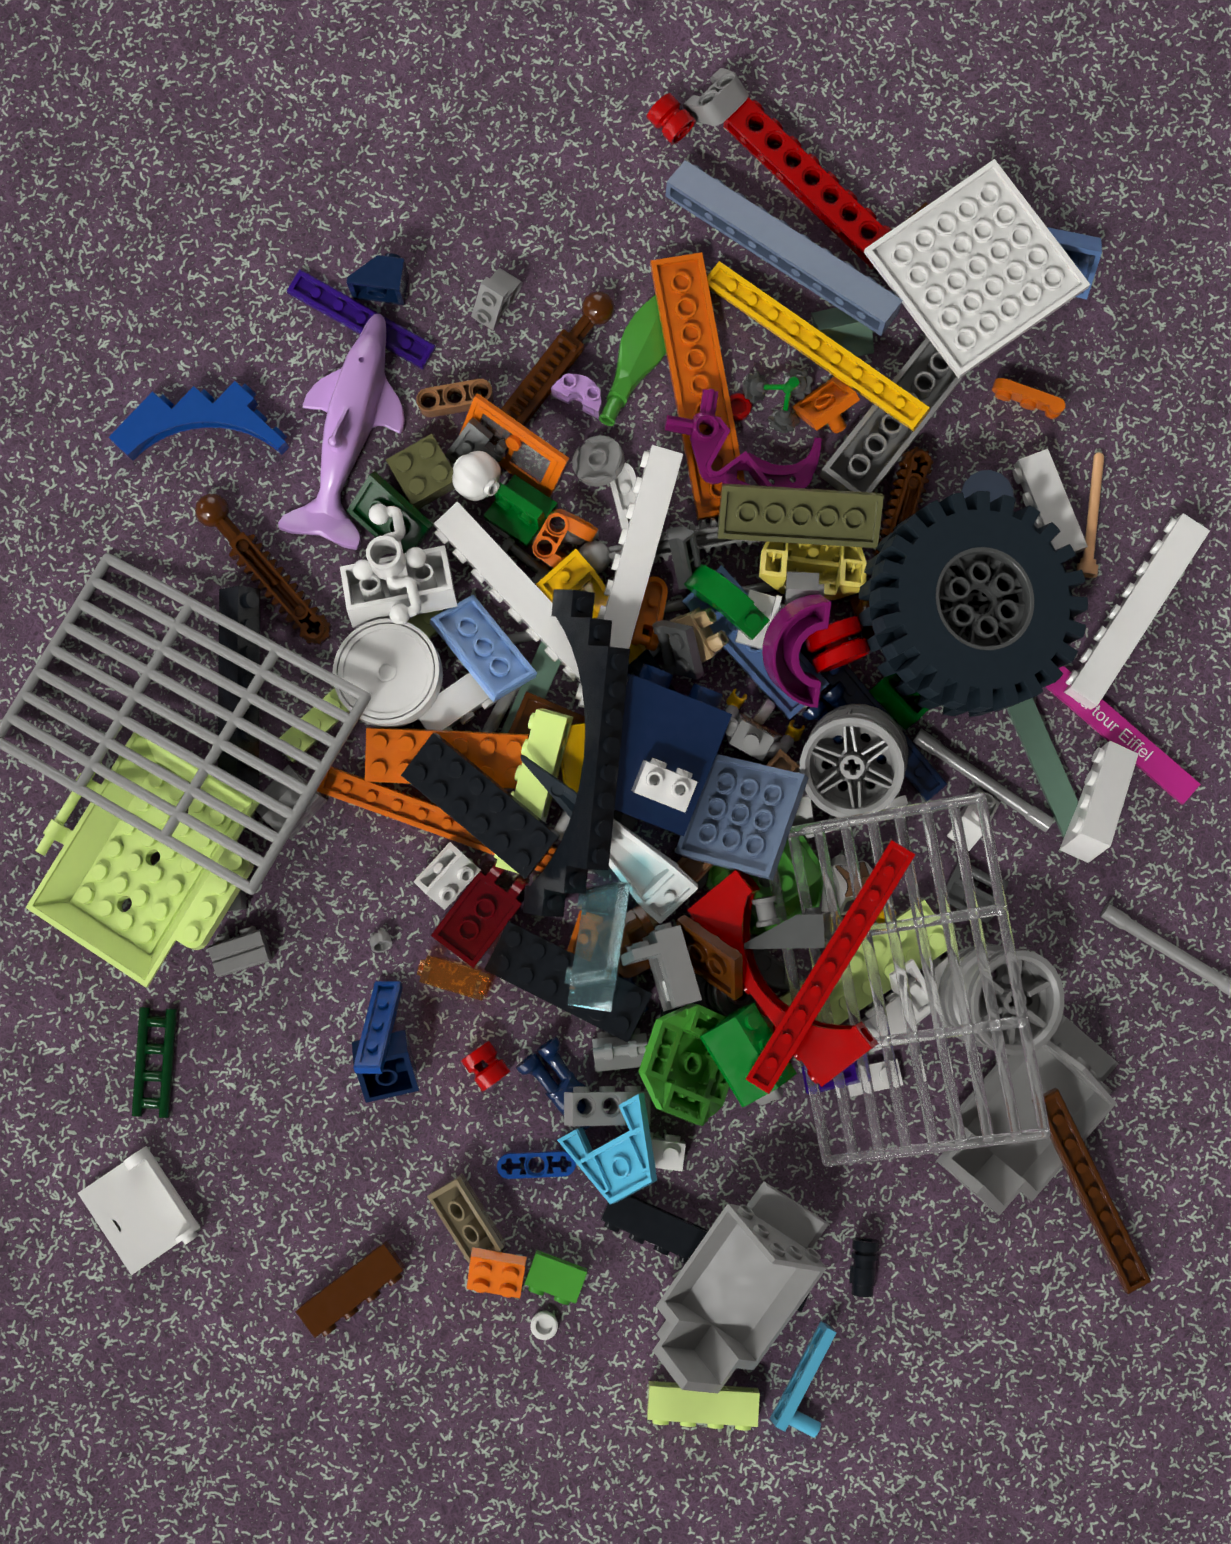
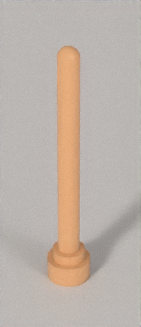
[1076,452,1104,578]

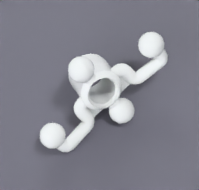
[353,504,426,625]

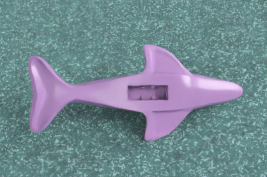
[278,314,405,550]

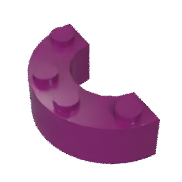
[762,594,831,708]

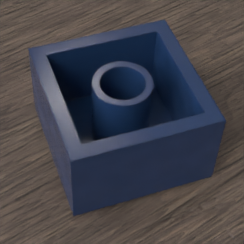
[352,1030,419,1103]

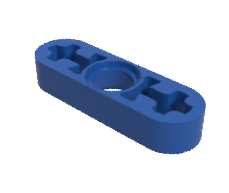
[497,1151,576,1179]

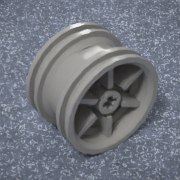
[938,943,1064,1056]

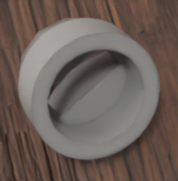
[370,929,392,953]

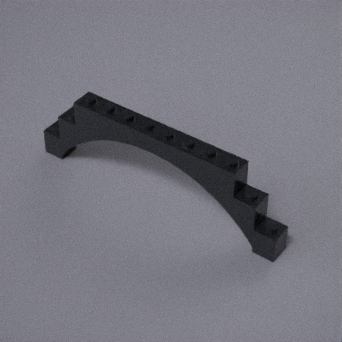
[523,589,630,917]

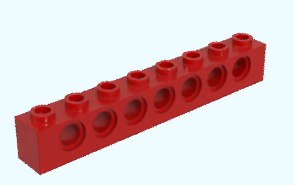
[723,97,891,269]

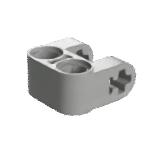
[683,68,749,126]

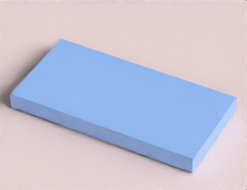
[430,594,537,702]

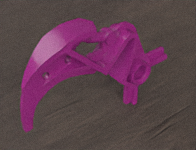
[664,389,822,489]

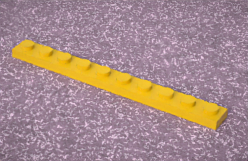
[707,261,930,432]

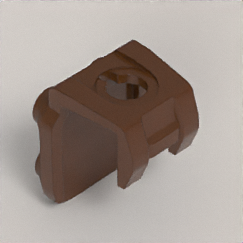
[597,905,655,979]

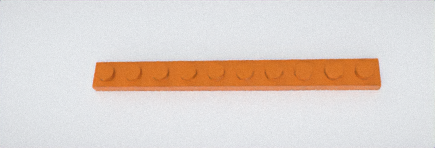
[317,767,557,872]

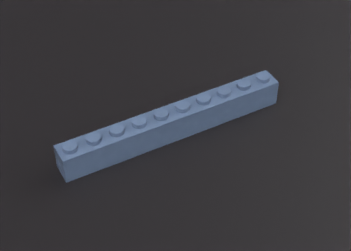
[665,160,903,336]

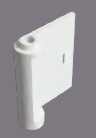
[78,1146,201,1275]

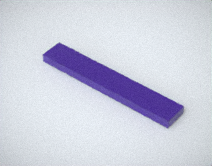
[287,269,436,370]

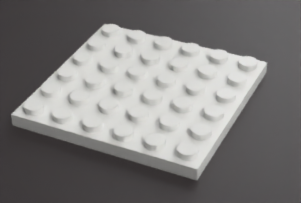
[864,159,1090,379]

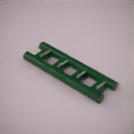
[132,1007,177,1118]

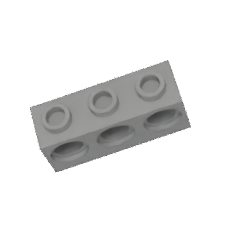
[564,1086,651,1126]

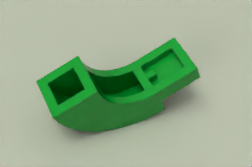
[684,564,770,640]

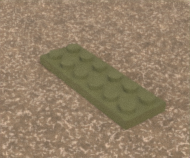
[717,483,884,548]

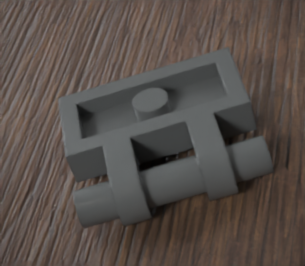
[445,417,508,464]

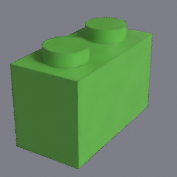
[524,1250,588,1305]

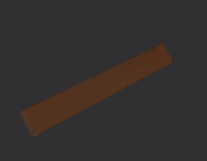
[1032,1088,1152,1294]

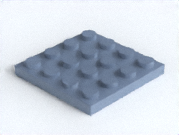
[675,754,809,881]

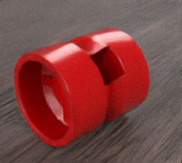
[647,93,696,145]
[461,1041,511,1092]

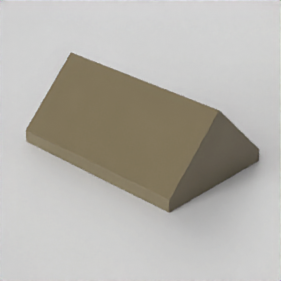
[427,1173,506,1265]

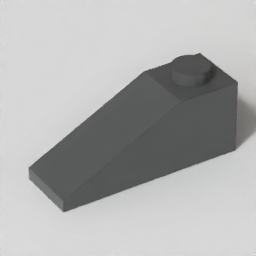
[744,907,832,949]

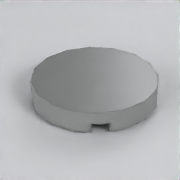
[572,435,625,487]

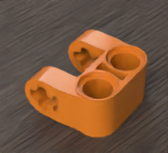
[532,509,598,568]

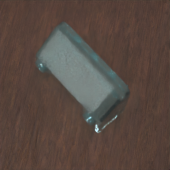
[565,882,631,1012]

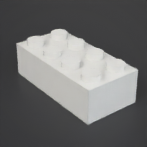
[340,545,458,628]

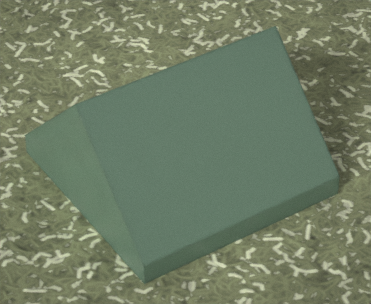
[811,307,874,357]

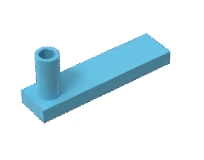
[770,1321,837,1438]

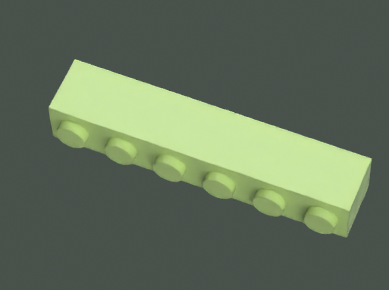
[494,708,573,874]

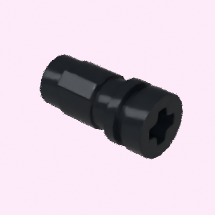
[849,1237,880,1297]

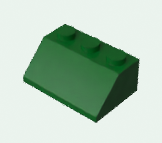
[699,1003,797,1107]

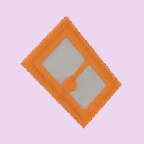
[459,393,569,498]

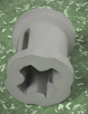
[752,896,781,927]

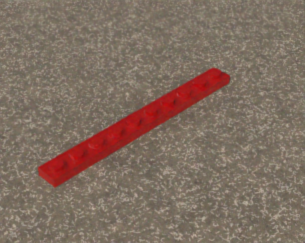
[746,840,916,1094]

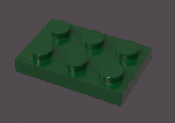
[347,471,434,555]

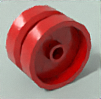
[804,616,871,674]

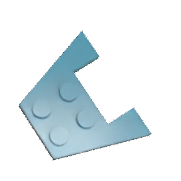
[557,1093,657,1204]

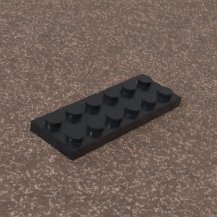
[401,733,560,879]
[484,921,653,1043]

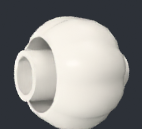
[452,451,501,501]

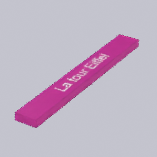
[1046,666,1201,805]

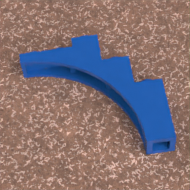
[108,381,289,461]

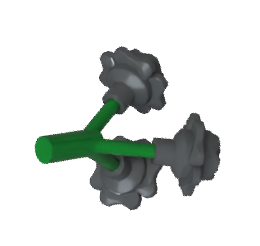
[742,368,813,434]

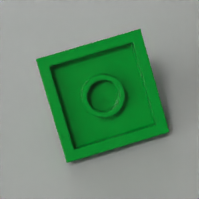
[484,474,558,548]

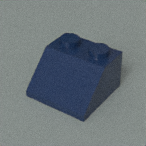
[346,253,409,305]

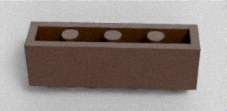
[295,1241,405,1338]

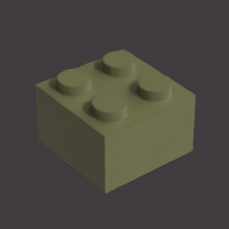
[386,434,455,510]

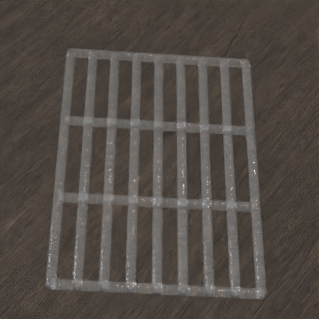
[769,792,1051,1167]

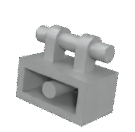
[592,1028,647,1072]

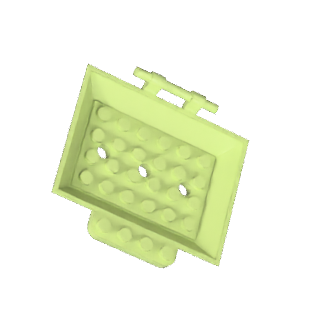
[26,732,260,988]

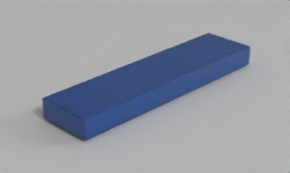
[353,981,403,1074]

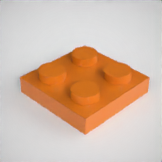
[467,1247,527,1298]

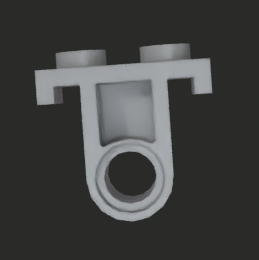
[471,268,523,330]

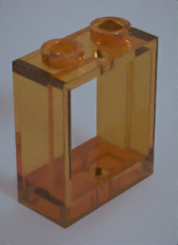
[417,955,493,1001]

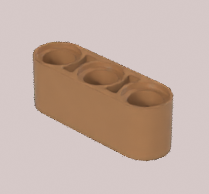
[416,379,494,417]

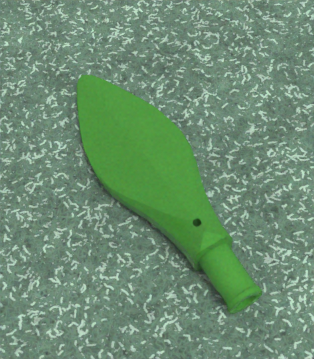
[599,295,666,426]

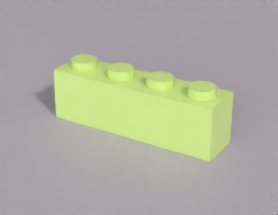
[647,1381,760,1431]

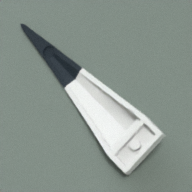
[521,755,698,924]

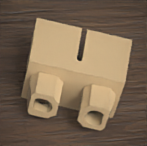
[668,607,729,663]

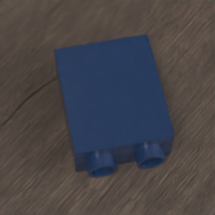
[614,663,732,836]

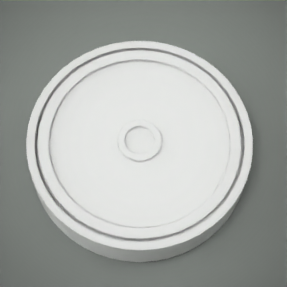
[333,618,443,728]

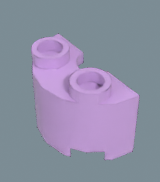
[551,373,602,419]

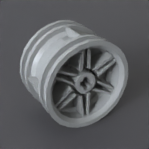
[800,704,909,820]

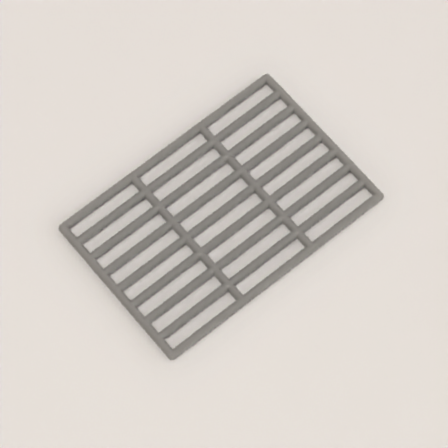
[0,553,371,895]

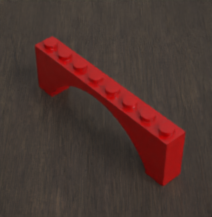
[687,870,879,1087]

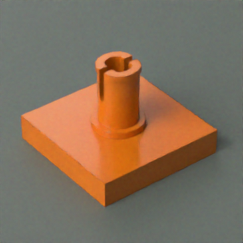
[792,376,860,433]

